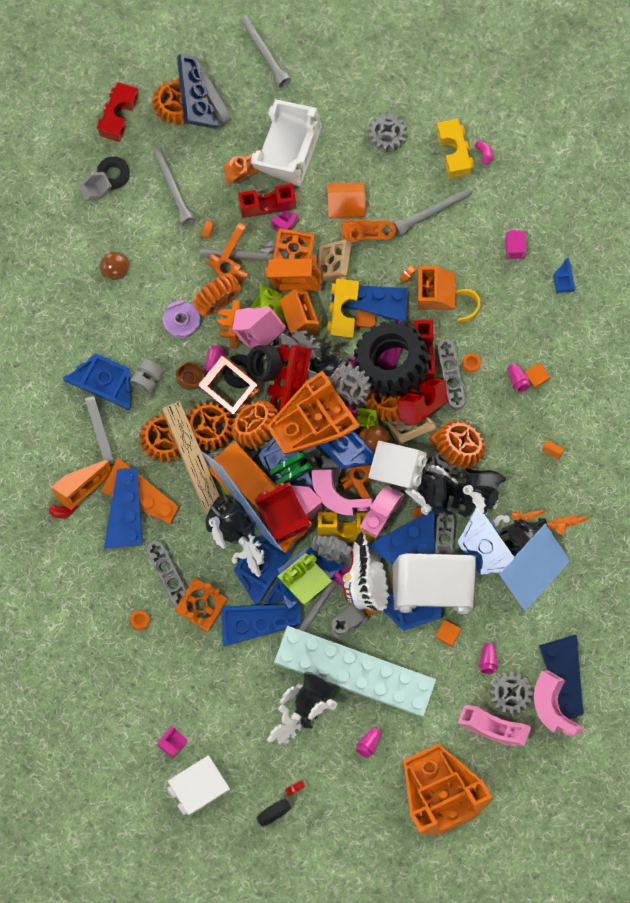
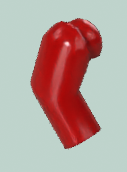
[49,505,79,519]

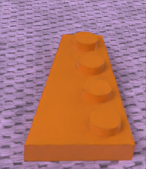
[101,458,179,525]

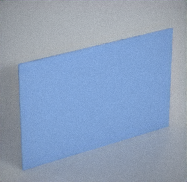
[201,451,282,551]

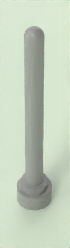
[241,15,291,87]
[154,148,195,226]
[393,188,472,236]
[199,249,288,261]
[298,579,337,632]

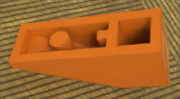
[51,460,111,510]

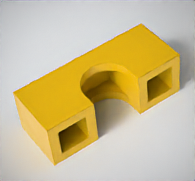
[436,118,474,179]
[327,279,359,339]
[317,512,376,543]

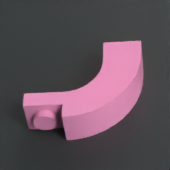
[312,470,373,515]
[360,485,405,538]
[534,671,584,737]
[458,705,531,747]

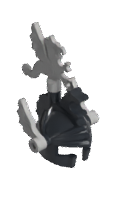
[281,330,348,382]

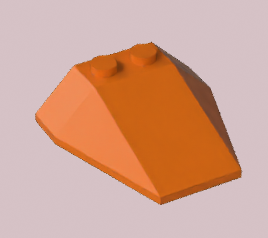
[267,371,359,455]
[403,744,493,835]

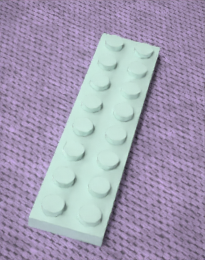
[274,626,436,717]

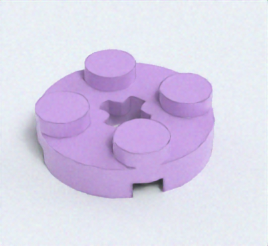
[162,301,200,338]

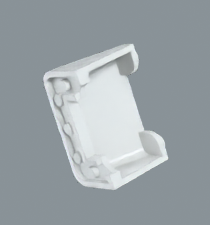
[251,99,322,186]
[392,554,476,614]

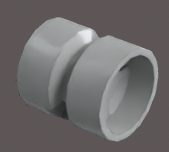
[130,359,164,395]

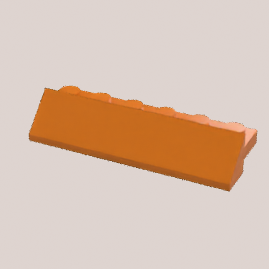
[209,441,312,553]

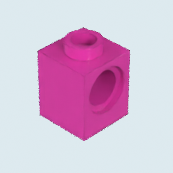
[505,230,526,259]

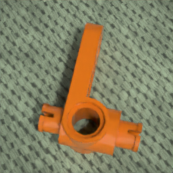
[223,149,262,184]
[340,220,396,242]
[206,222,248,284]
[339,465,373,513]

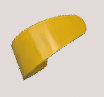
[456,289,480,322]

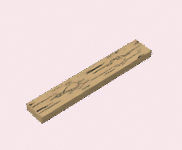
[161,401,224,516]

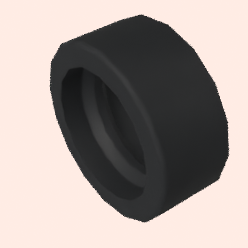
[246,345,282,382]

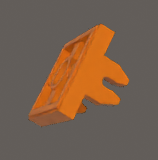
[272,228,315,259]
[217,300,241,349]
[174,578,227,632]

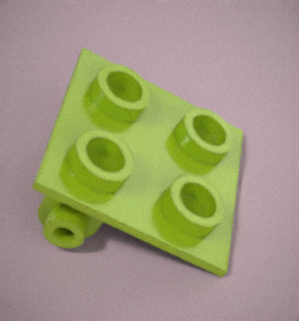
[254,283,288,327]
[277,553,332,605]

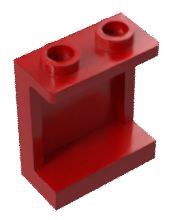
[255,482,312,544]

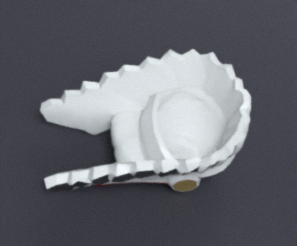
[343,532,389,611]

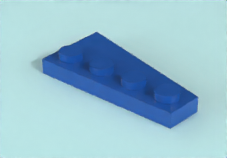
[332,285,407,323]
[104,468,143,549]
[222,604,301,647]

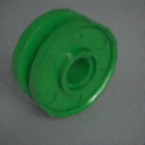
[269,452,313,485]

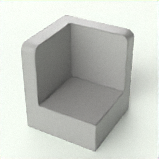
[78,172,111,200]

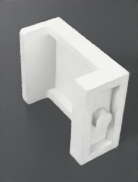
[368,441,427,490]
[167,755,230,818]

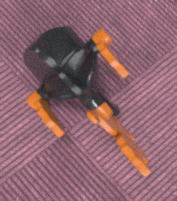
[500,510,588,554]

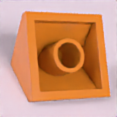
[326,182,365,218]

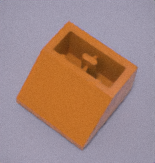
[417,266,455,310]
[279,290,319,335]

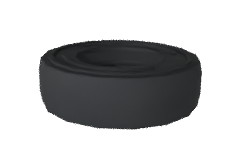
[97,156,130,189]
[223,354,250,389]
[256,799,292,827]

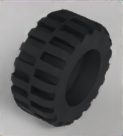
[354,321,430,397]

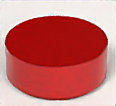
[284,780,305,796]

